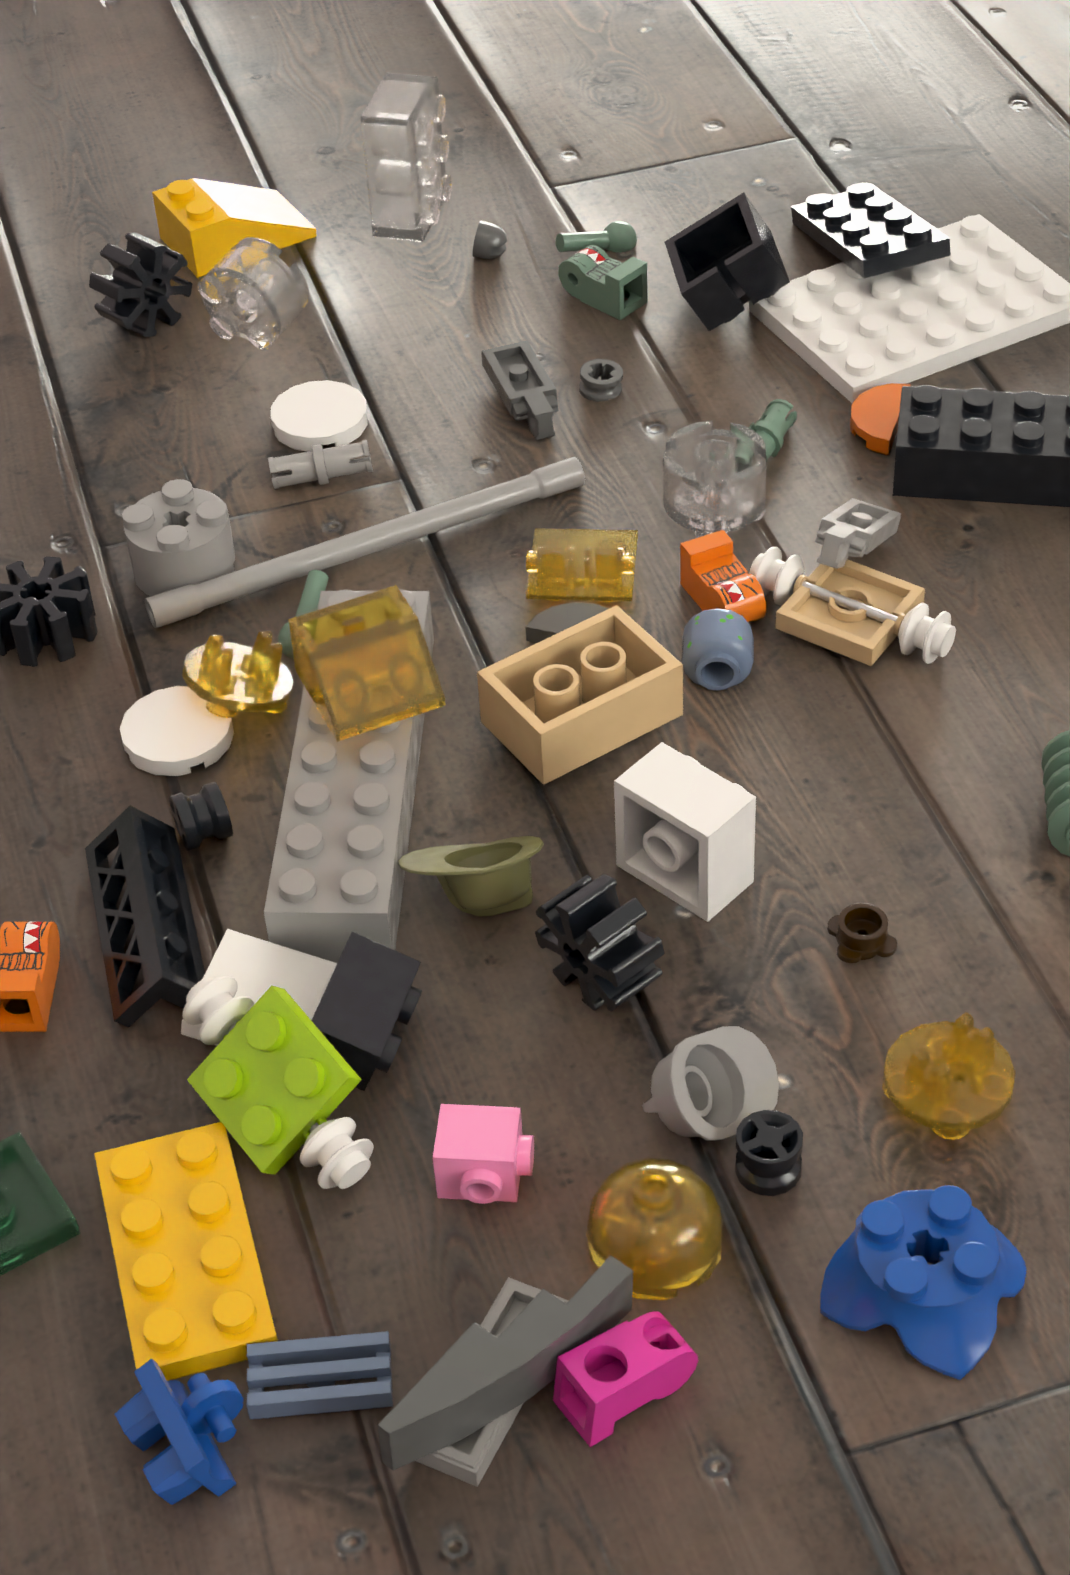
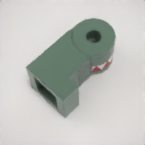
[558,245,648,320]

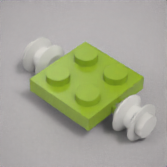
[182,976,374,1189]

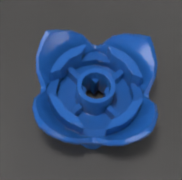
[820,1185,1027,1380]

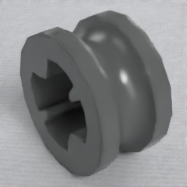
[579,359,623,402]

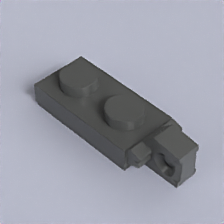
[481,341,559,440]

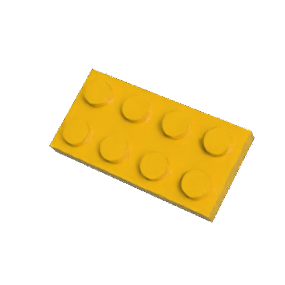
[94,1122,278,1388]

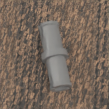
[268,440,373,489]

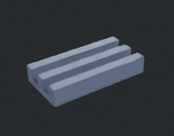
[247,1331,393,1419]

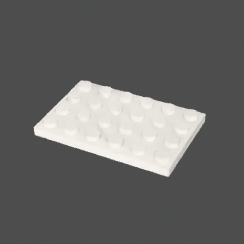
[749,214,1070,403]

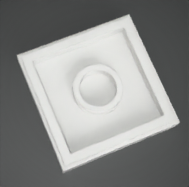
[181,929,337,1045]

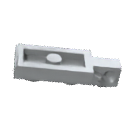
[815,498,901,569]

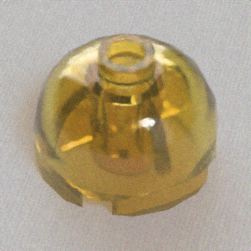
[586,1158,723,1300]

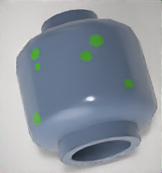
[681,608,754,691]

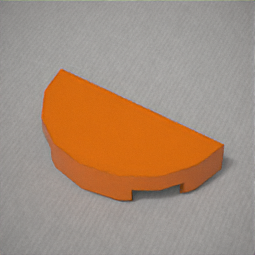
[850,383,911,455]

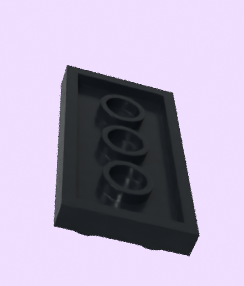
[791,183,951,279]

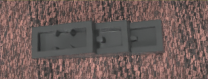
[378,1255,633,1470]

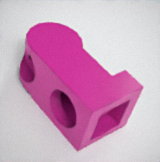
[553,1312,698,1447]

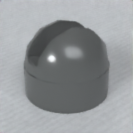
[472,221,507,259]

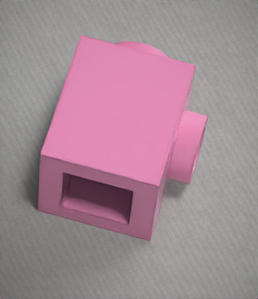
[433,1104,534,1204]

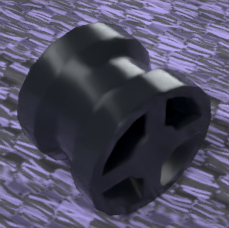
[169,782,233,851]
[735,1110,803,1196]

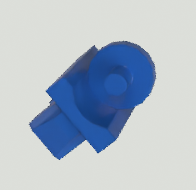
[114,1359,244,1505]

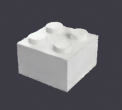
[614,742,756,922]

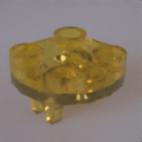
[182,631,293,718]
[882,1012,1016,1140]

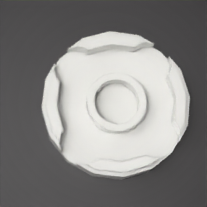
[270,380,368,452]
[120,686,234,776]

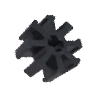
[89,233,192,337]
[0,556,98,667]
[535,874,665,1012]

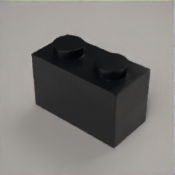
[311,931,422,1091]

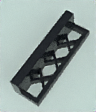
[85,805,205,1027]

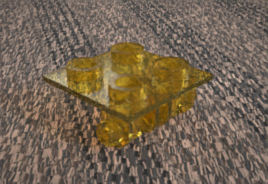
[526,528,638,602]

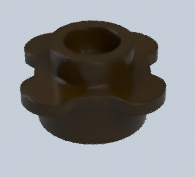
[827,903,897,963]

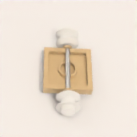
[749,547,956,666]

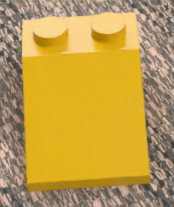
[152,178,317,278]

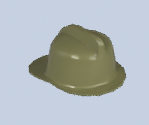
[398,836,544,916]

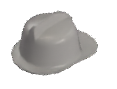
[642,1026,779,1141]

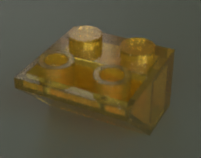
[288,585,446,742]

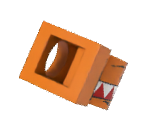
[680,530,767,622]
[0,922,60,1032]

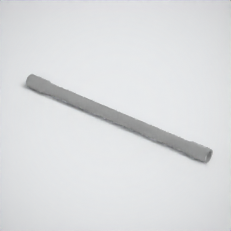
[145,457,585,629]

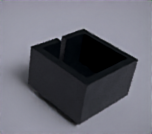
[665,192,790,331]

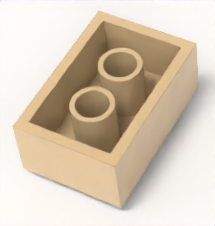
[477,605,683,785]

